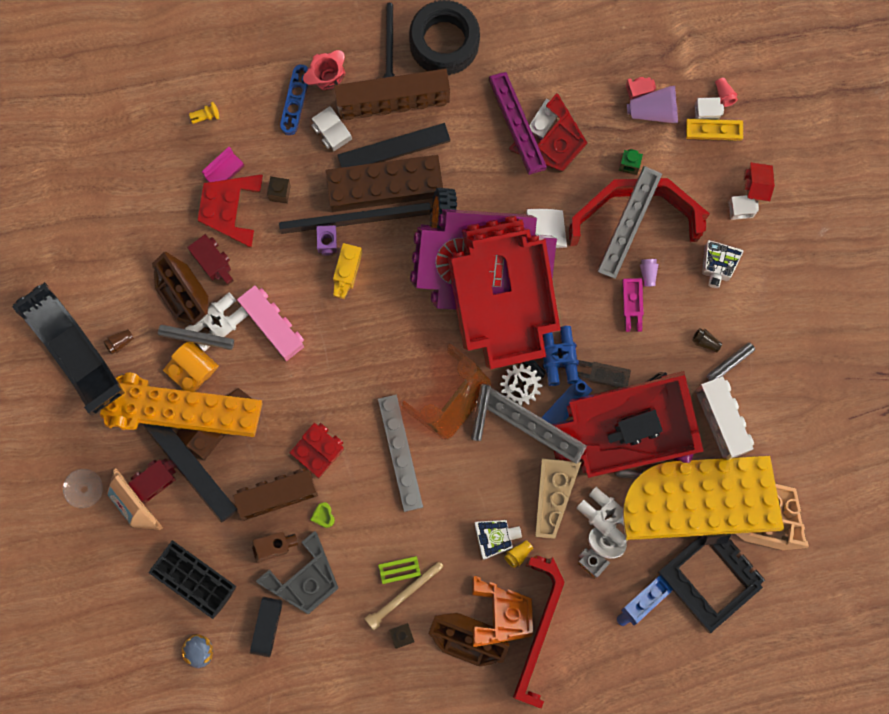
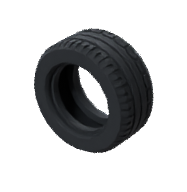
[409,0,480,75]

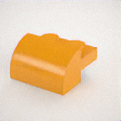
[163,342,219,392]

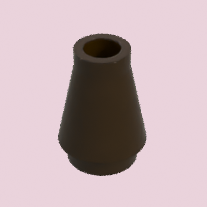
[692,328,722,353]

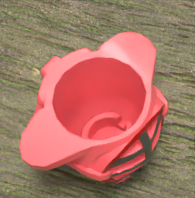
[303,50,346,90]

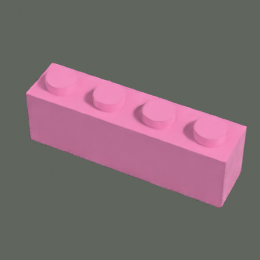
[237,286,304,361]

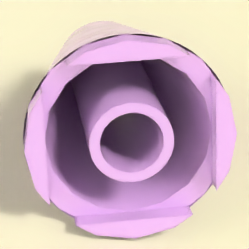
[627,86,678,123]

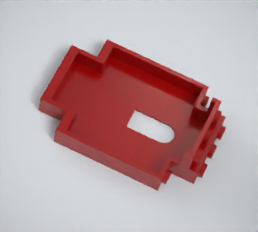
[447,216,561,369]

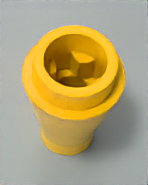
[504,540,533,568]

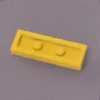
[686,119,743,141]

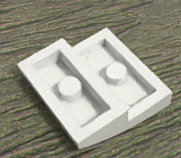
[526,209,567,248]

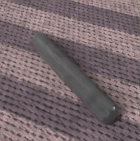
[158,325,234,350]

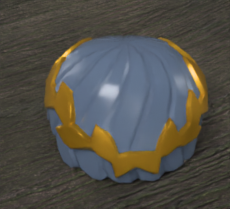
[182,634,213,668]

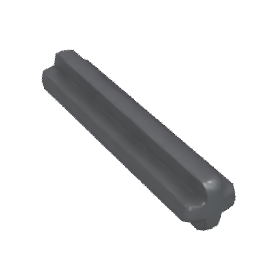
[706,342,755,381]
[471,384,491,441]

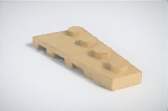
[535,458,581,539]

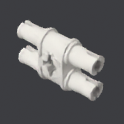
[185,292,248,352]
[577,487,628,548]

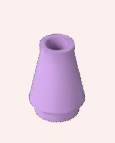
[640,259,659,287]

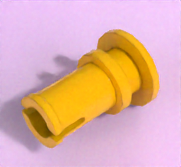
[189,102,219,124]

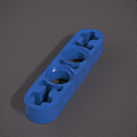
[280,64,308,135]

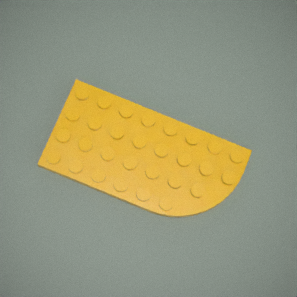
[623,456,784,540]

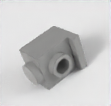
[578,548,610,578]

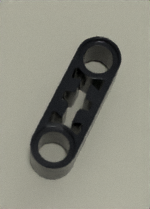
[250,597,283,658]

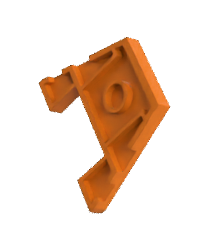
[472,576,533,647]

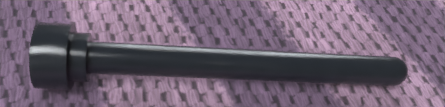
[382,2,395,78]

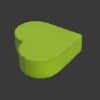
[310,502,335,528]

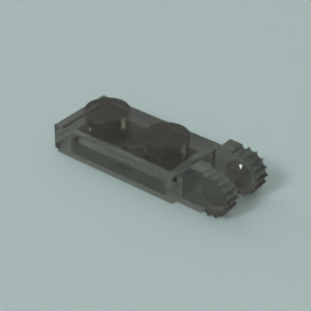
[578,360,631,388]

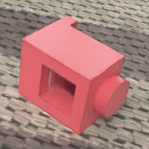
[626,77,656,100]

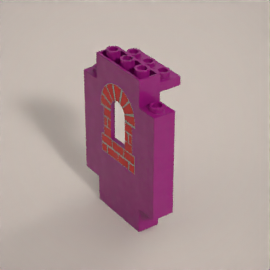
[410,209,557,309]

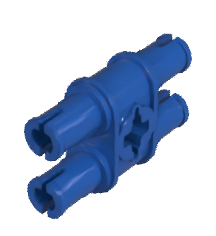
[542,326,579,386]

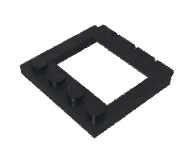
[658,536,765,634]

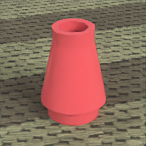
[715,78,738,107]

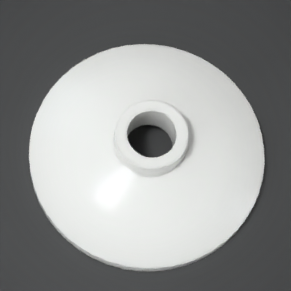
[588,527,627,558]

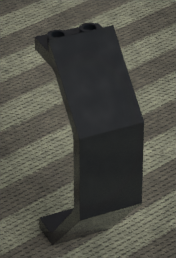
[12,282,125,416]

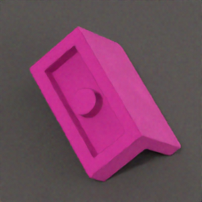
[202,147,245,182]

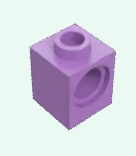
[317,226,337,256]

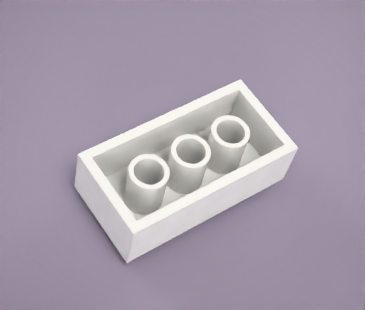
[695,376,754,460]

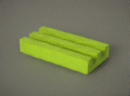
[379,556,421,584]

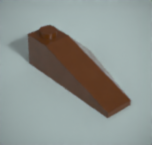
[177,388,252,460]

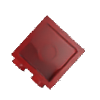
[289,422,344,478]

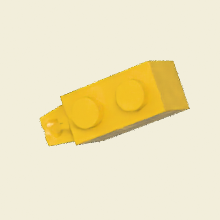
[333,243,362,299]

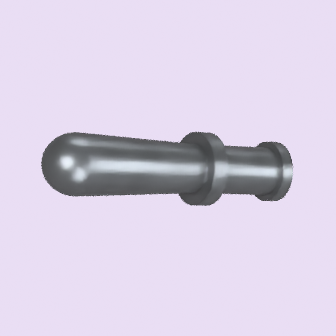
[615,469,645,479]

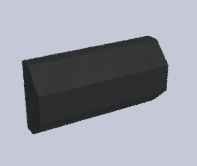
[148,540,237,619]

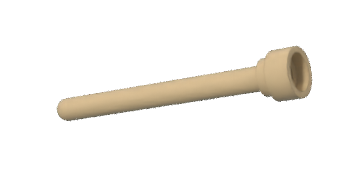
[364,562,443,630]

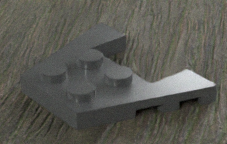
[256,531,339,614]

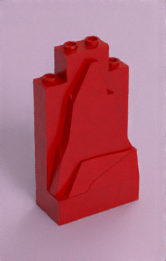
[552,371,704,478]

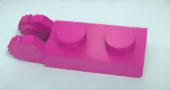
[622,278,644,332]

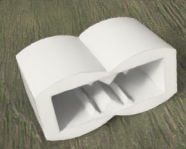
[311,106,352,152]

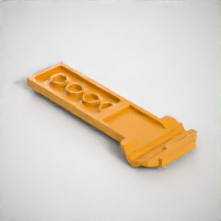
[100,372,262,437]

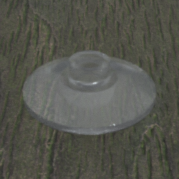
[63,469,103,508]

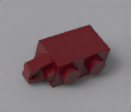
[187,234,234,285]
[128,458,177,504]

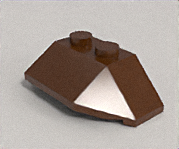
[152,252,209,325]
[428,613,510,667]

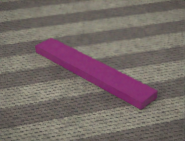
[488,72,547,175]

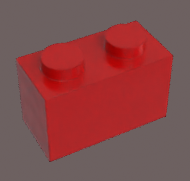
[744,162,775,202]

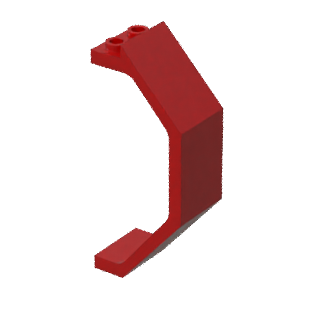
[569,178,710,246]

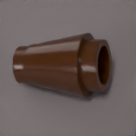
[104,329,134,354]

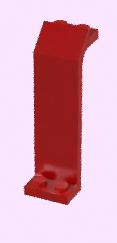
[513,555,565,709]

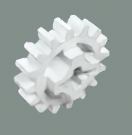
[500,364,543,406]

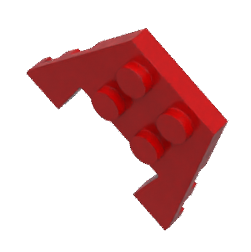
[509,93,588,172]
[198,174,263,248]

